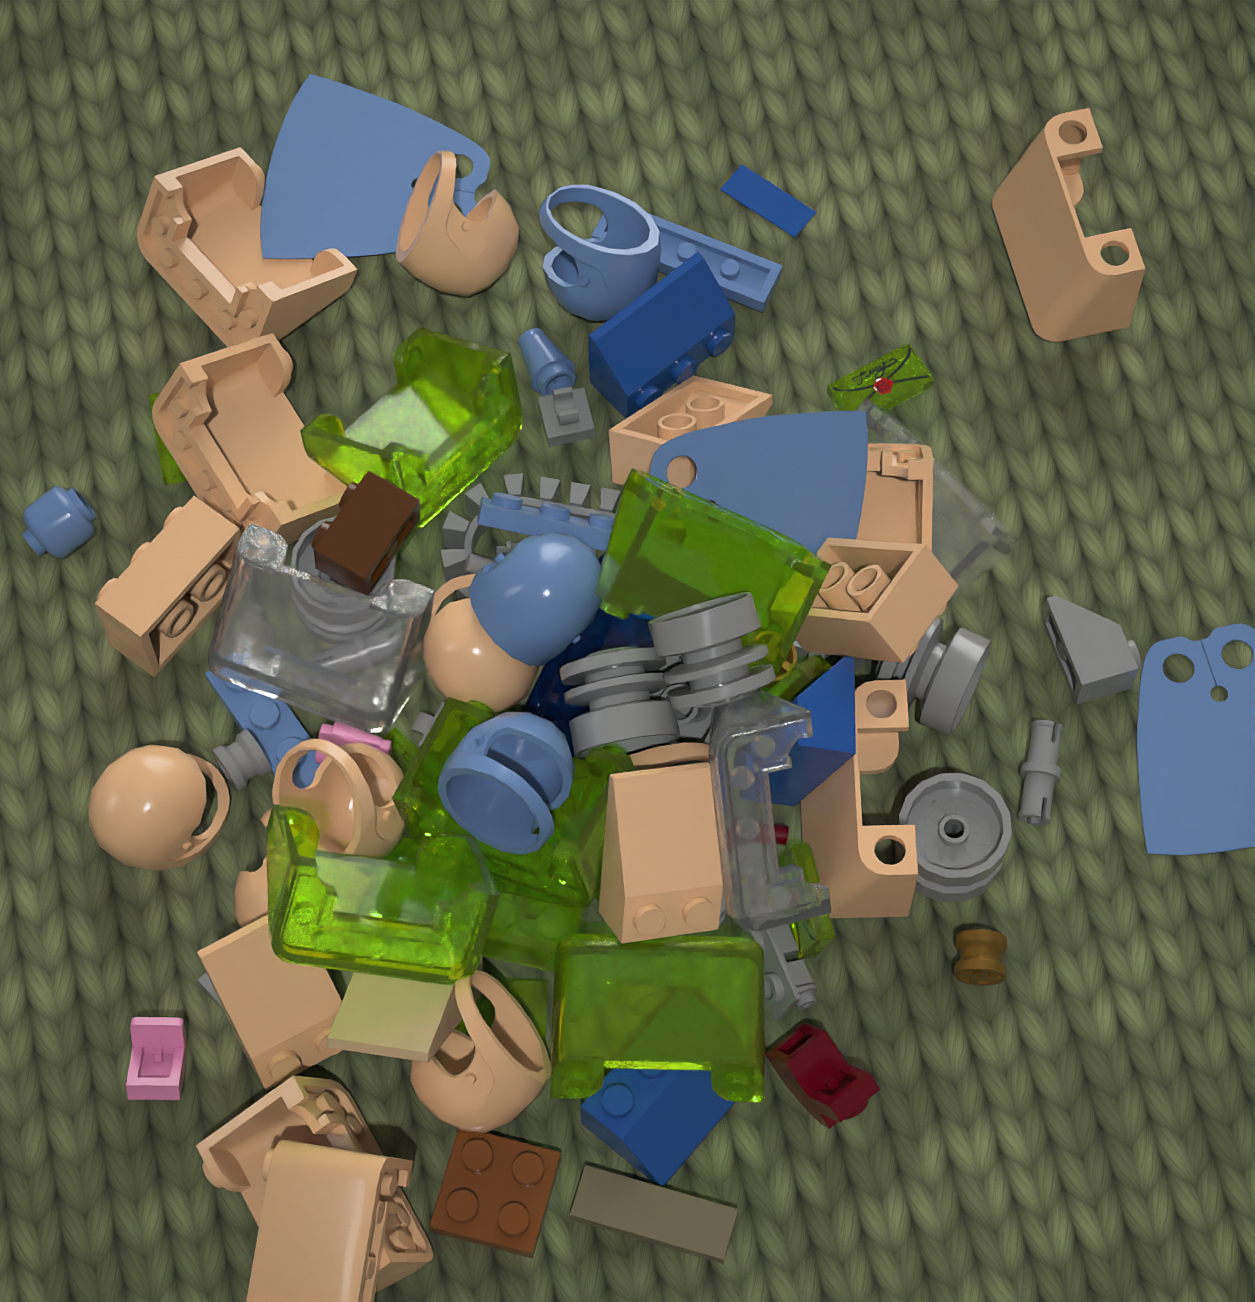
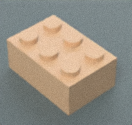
[95,496,250,677]
[773,538,959,663]

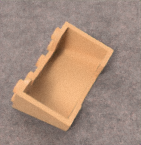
[992,108,1145,342]
[800,680,918,918]

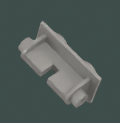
[736,906,818,1022]

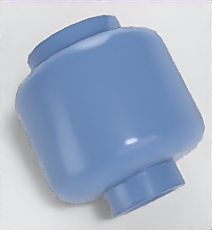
[22,486,97,559]

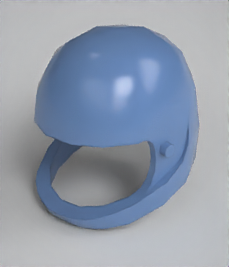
[539,185,662,321]
[469,533,606,666]
[438,712,575,855]

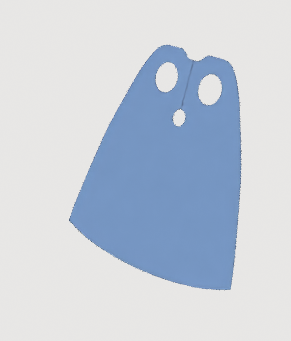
[260,74,490,259]
[637,411,868,641]
[1137,623,1255,855]

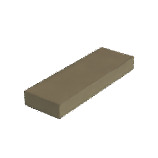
[570,1165,738,1264]

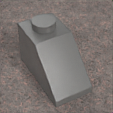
[1041,595,1141,705]

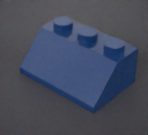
[588,252,735,418]
[733,656,856,807]
[580,989,762,1187]

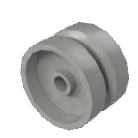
[894,773,1012,902]

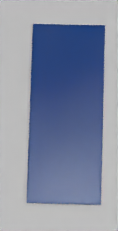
[720,165,817,238]

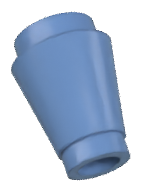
[518,328,576,396]

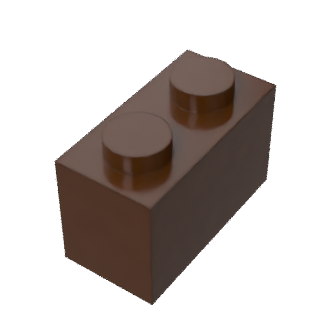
[311,470,420,598]

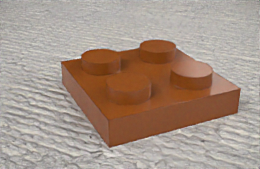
[429,1129,561,1259]

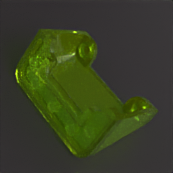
[300,327,523,529]
[594,468,832,675]
[392,697,636,906]
[266,804,500,985]
[550,933,765,1103]

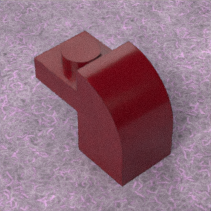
[765,1022,881,1129]

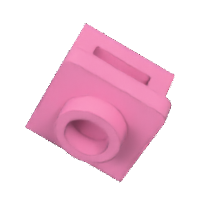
[126,1017,188,1100]

